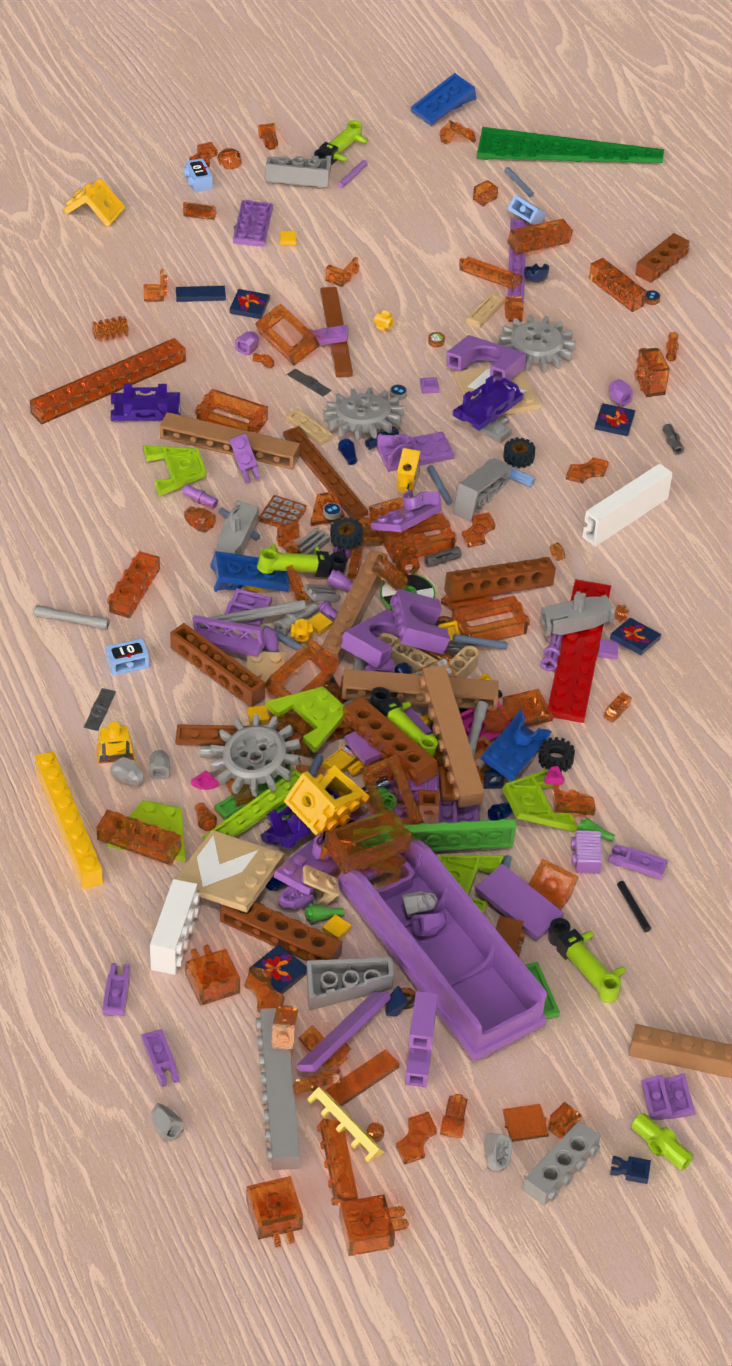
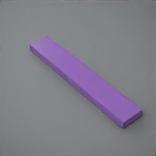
[297,992,391,1072]

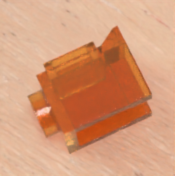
[473,180,498,207]
[504,296,524,322]

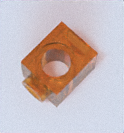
[548,1102,582,1140]

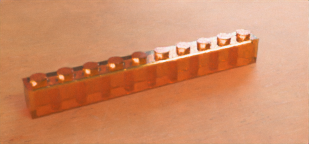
[29,338,186,425]

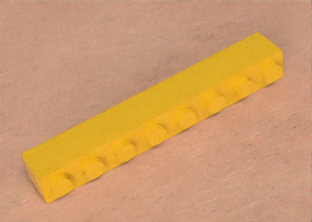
[35,751,103,889]

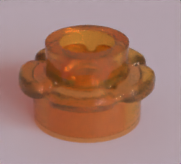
[614,605,629,622]

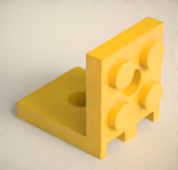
[63,178,125,226]
[306,765,370,807]
[284,771,364,835]

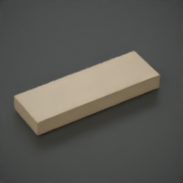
[466,293,505,328]
[286,408,333,446]

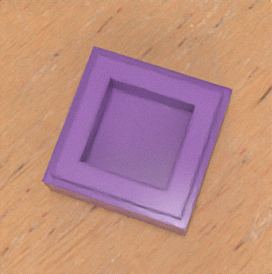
[420,377,439,394]
[598,639,619,659]

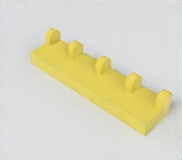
[308,1087,385,1163]

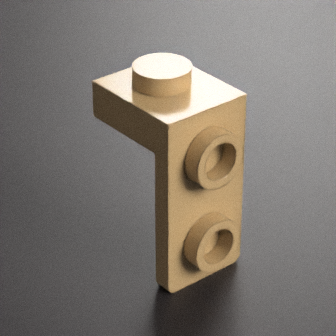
[303,865,339,906]

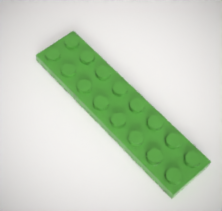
[351,819,517,856]

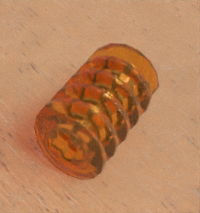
[91,316,129,342]

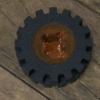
[503,437,535,468]
[330,517,363,551]

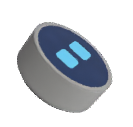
[390,384,407,400]
[323,503,341,520]

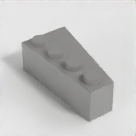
[265,156,331,188]
[452,458,512,522]
[306,957,394,1011]

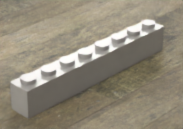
[256,1008,300,1170]

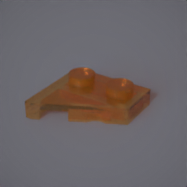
[310,491,345,526]
[552,784,596,816]

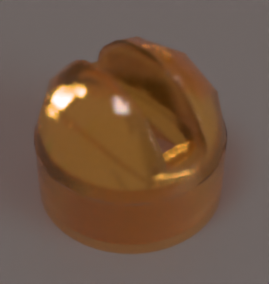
[367,1122,385,1142]

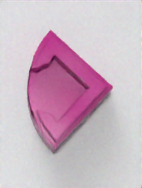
[544,766,565,785]
[191,770,219,790]

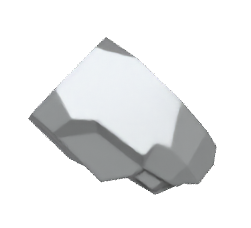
[149,750,170,779]
[110,757,144,786]
[402,891,437,918]
[151,1103,184,1141]
[484,1133,513,1171]

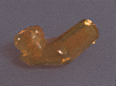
[253,353,274,368]

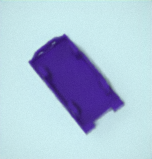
[453,376,524,431]
[111,384,180,421]
[260,788,340,848]

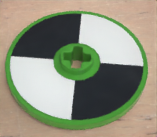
[380,573,436,611]

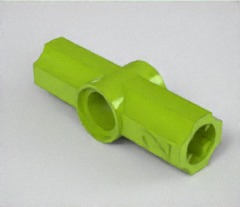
[631,1113,694,1171]

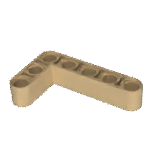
[378,633,479,678]

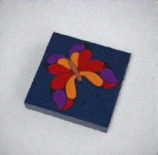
[229,289,270,319]
[595,403,636,436]
[610,617,661,655]
[249,944,307,997]

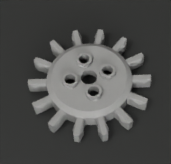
[498,314,576,371]
[324,387,404,440]
[209,714,301,797]

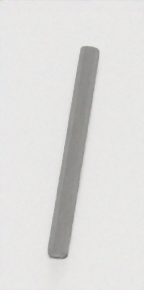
[200,600,307,628]

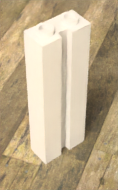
[582,463,672,547]

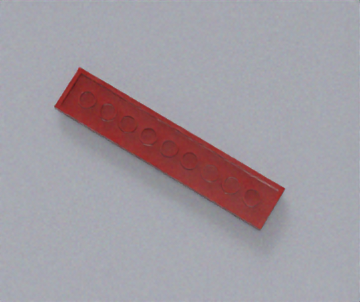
[546,579,611,723]

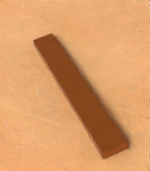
[320,287,353,377]
[283,426,368,520]

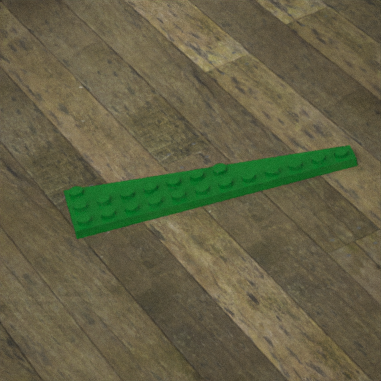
[477,127,664,163]

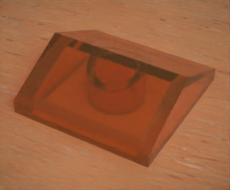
[529,859,579,910]

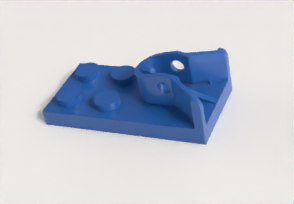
[411,73,477,126]
[210,551,290,592]
[480,709,552,781]

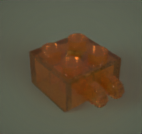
[634,348,670,397]
[185,944,240,1006]
[246,1176,303,1247]
[339,1194,409,1256]

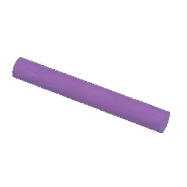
[338,160,368,188]

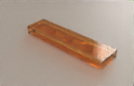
[325,1049,400,1107]

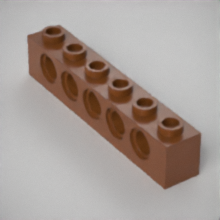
[444,557,556,601]
[170,623,265,707]
[343,696,437,786]
[220,902,342,961]

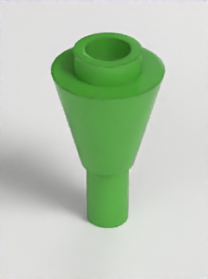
[577,817,615,842]
[305,903,344,924]

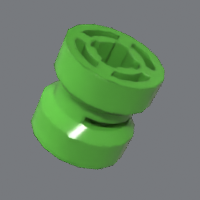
[371,787,397,812]

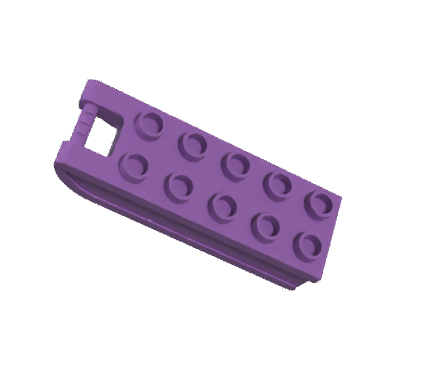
[337,839,547,1062]

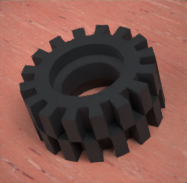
[538,737,575,773]

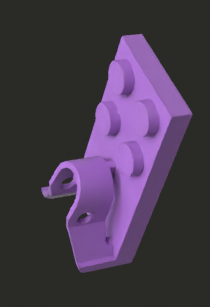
[377,431,454,472]
[371,490,442,532]
[274,832,352,895]

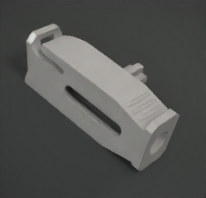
[212,500,259,556]
[540,591,615,636]

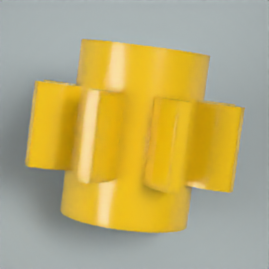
[374,310,395,332]
[291,619,313,642]

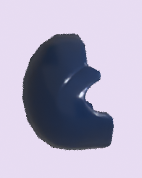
[524,263,550,283]

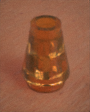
[194,803,217,831]

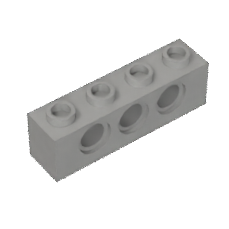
[523,1121,600,1206]

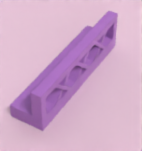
[192,615,265,657]

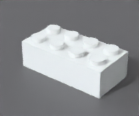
[150,879,201,975]

